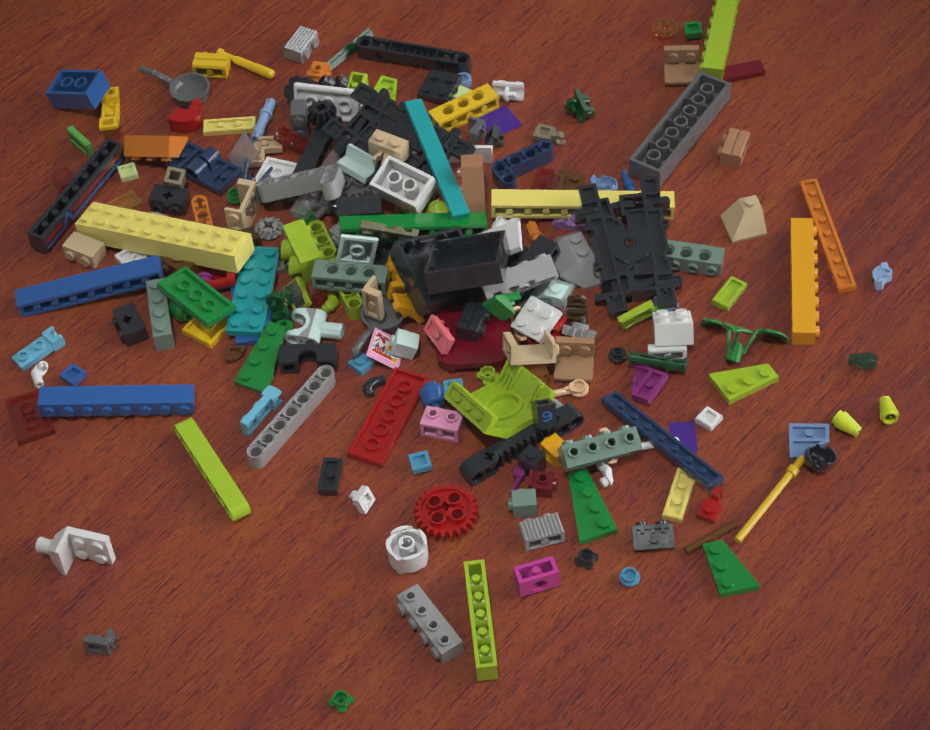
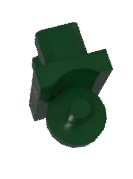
[564,89,595,123]
[265,286,293,322]

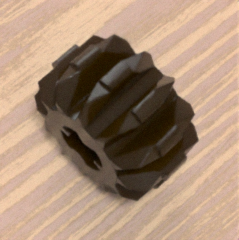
[566,294,586,326]

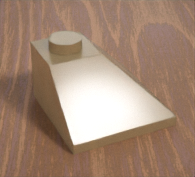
[720,195,767,244]

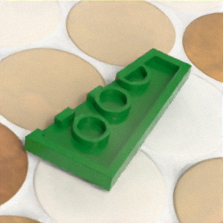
[234,321,287,394]

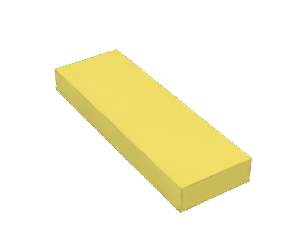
[203,116,256,136]
[662,468,695,524]

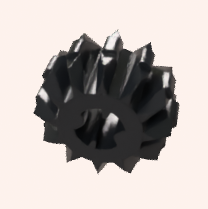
[307,99,337,128]

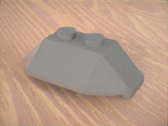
[554,231,600,290]

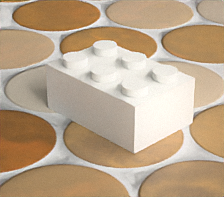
[369,155,438,214]

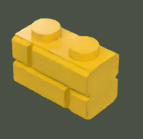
[192,52,231,79]

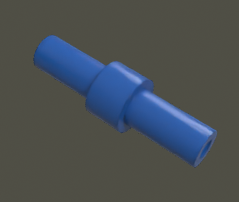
[620,170,635,191]

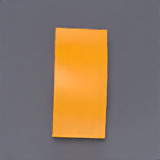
[392,293,425,324]

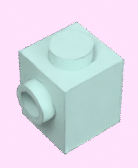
[389,328,420,360]

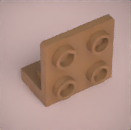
[664,45,699,85]
[554,336,595,382]

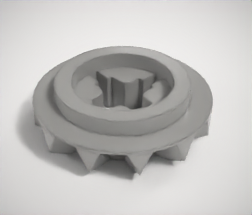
[255,215,283,240]

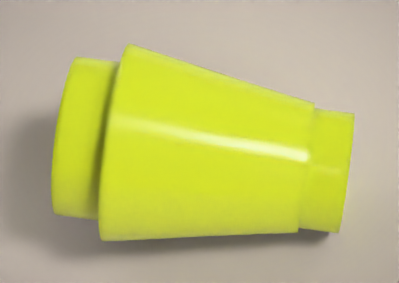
[879,396,899,425]
[831,410,862,437]

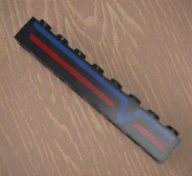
[27,138,126,253]

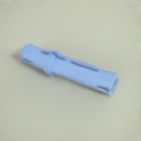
[250,98,277,143]

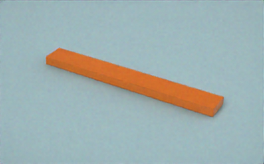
[799,178,857,294]

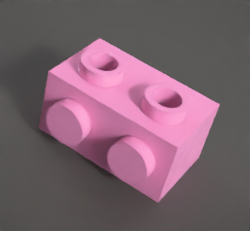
[420,406,465,443]

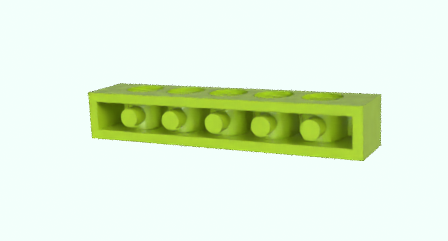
[464,559,499,681]

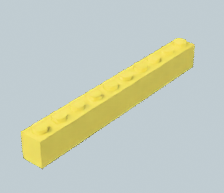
[491,189,675,220]

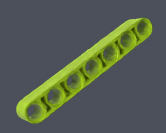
[308,220,363,320]
[173,417,251,522]

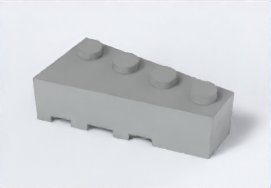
[481,253,559,301]

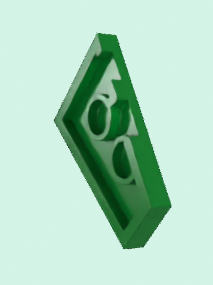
[702,540,760,599]

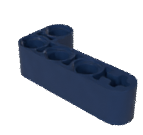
[491,140,554,190]

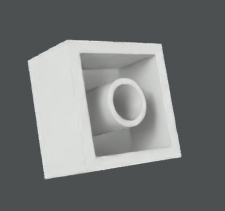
[652,308,694,346]

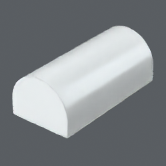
[647,344,687,359]

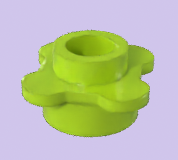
[476,366,499,385]

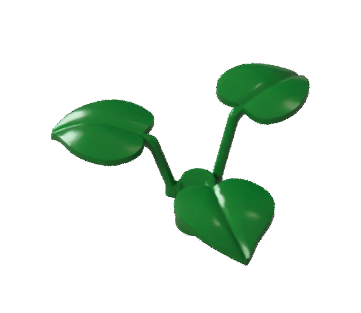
[699,318,789,363]

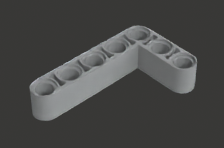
[256,164,345,203]

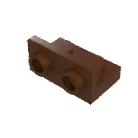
[554,164,586,190]

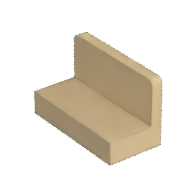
[361,276,385,321]

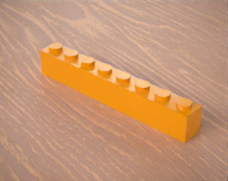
[790,218,820,345]

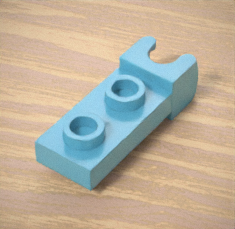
[11,326,66,372]
[240,385,283,437]

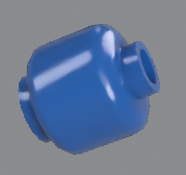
[419,381,447,409]

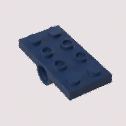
[165,141,243,195]

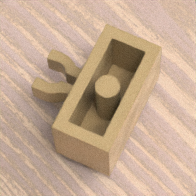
[368,129,410,165]

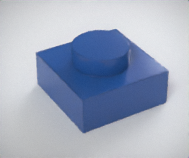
[59,363,87,386]

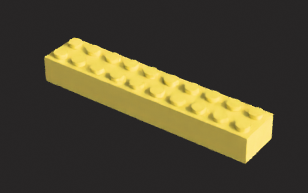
[75,202,255,273]

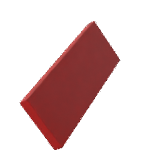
[346,367,430,469]

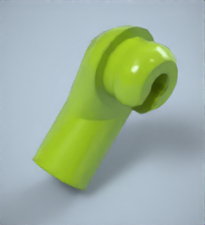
[322,290,339,314]

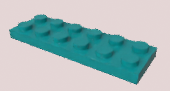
[225,246,281,337]

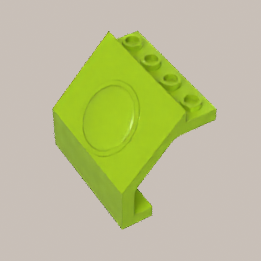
[444,359,556,439]

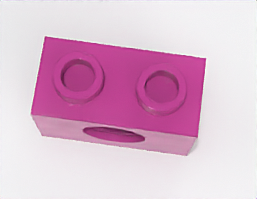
[513,556,560,597]

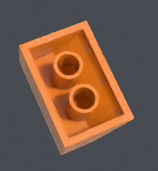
[124,135,188,161]

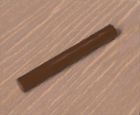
[683,520,738,555]

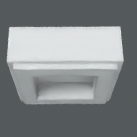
[695,406,723,432]

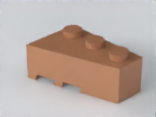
[457,154,486,213]

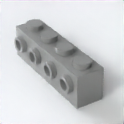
[396,584,464,665]

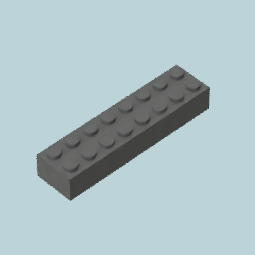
[629,71,731,187]

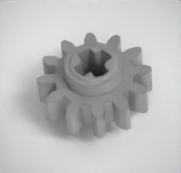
[562,322,596,338]

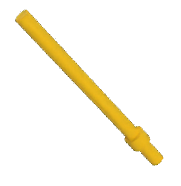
[734,455,805,544]

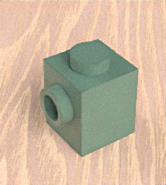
[508,488,537,518]

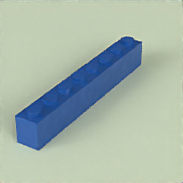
[15,255,165,318]
[38,384,196,417]

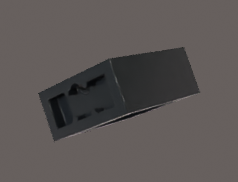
[333,194,382,218]

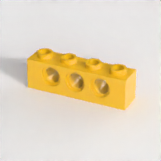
[428,83,499,132]

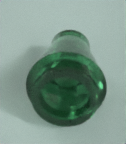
[848,352,878,371]

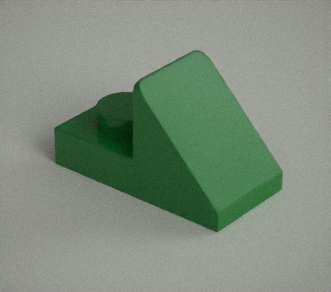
[482,292,521,321]

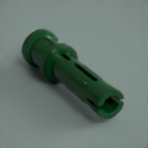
[628,351,688,375]

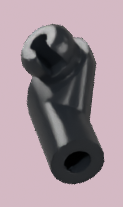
[362,375,386,397]

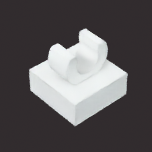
[349,485,376,514]

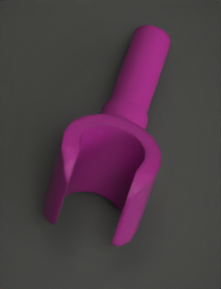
[509,466,526,494]

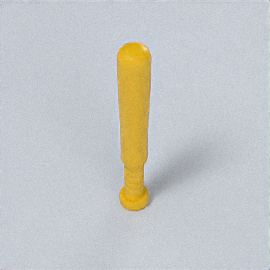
[216,48,275,80]

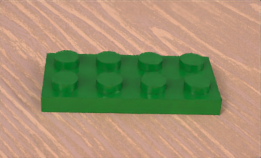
[157,266,236,328]

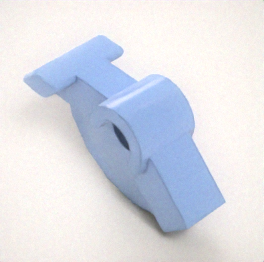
[872,262,892,291]

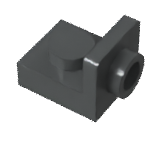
[468,116,486,145]
[83,628,118,656]

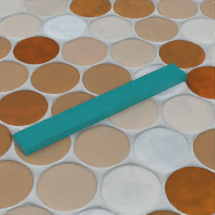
[404,99,470,220]

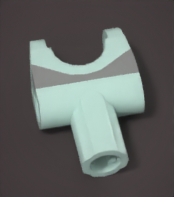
[285,308,345,344]

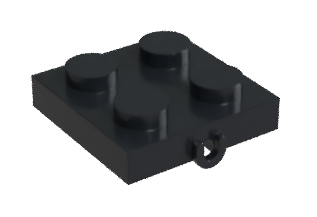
[416,69,463,104]

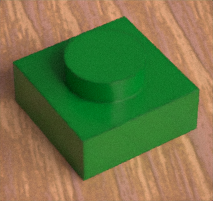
[683,21,703,39]

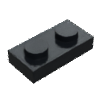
[317,457,344,495]

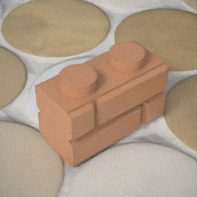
[717,128,750,169]

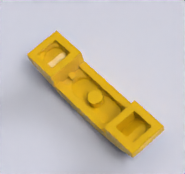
[99,86,120,131]

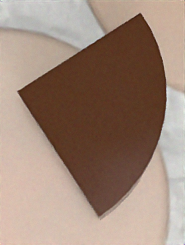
[225,345,247,364]

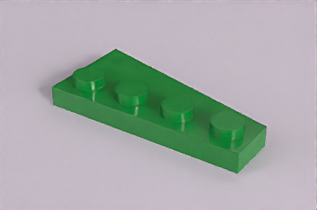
[568,468,617,546]

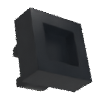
[485,124,505,148]

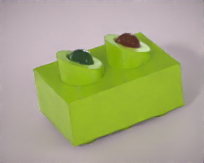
[278,219,325,287]

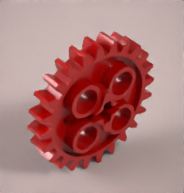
[413,482,479,542]

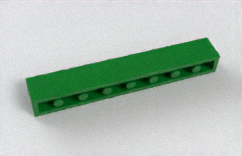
[339,211,488,243]

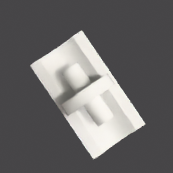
[492,80,524,102]

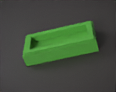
[66,125,94,158]

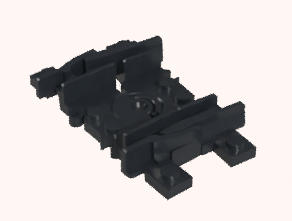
[321,82,476,208]
[574,175,683,317]

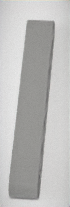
[247,365,336,469]

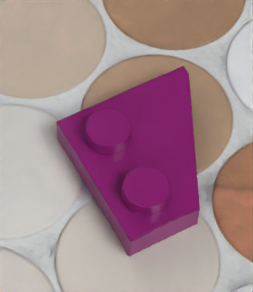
[631,364,669,405]

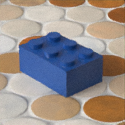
[45,69,111,109]

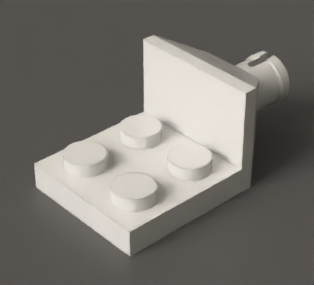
[35,526,116,576]

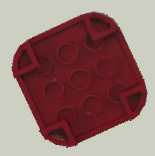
[435,305,511,374]

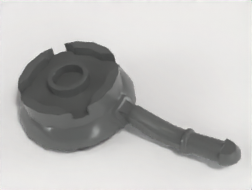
[139,66,210,109]
[350,295,404,356]

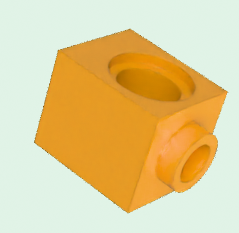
[540,433,564,469]

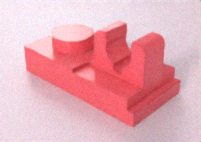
[424,315,455,354]

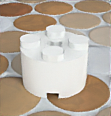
[386,525,428,574]

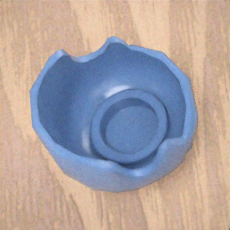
[590,174,618,191]

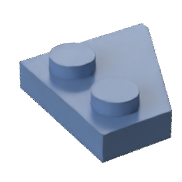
[789,423,829,461]

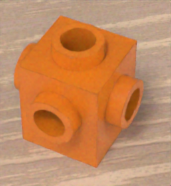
[306,61,332,85]

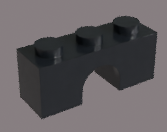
[278,342,338,374]

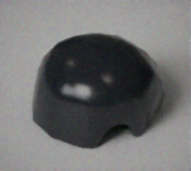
[804,444,837,473]

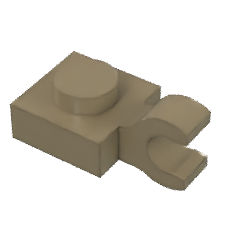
[532,123,566,146]

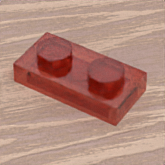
[273,124,309,155]

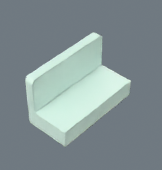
[337,143,378,184]

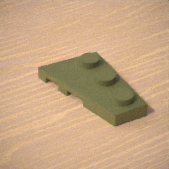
[358,220,419,240]

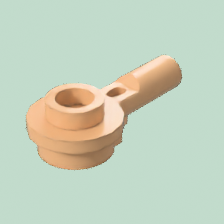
[553,379,589,398]

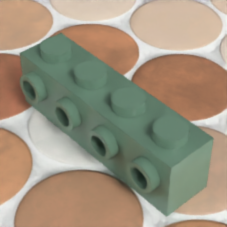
[557,425,643,472]

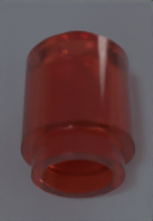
[306,280,328,306]

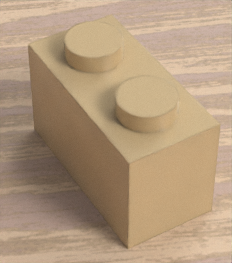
[62,231,107,269]

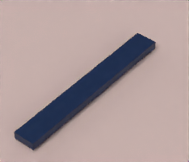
[601,390,724,491]

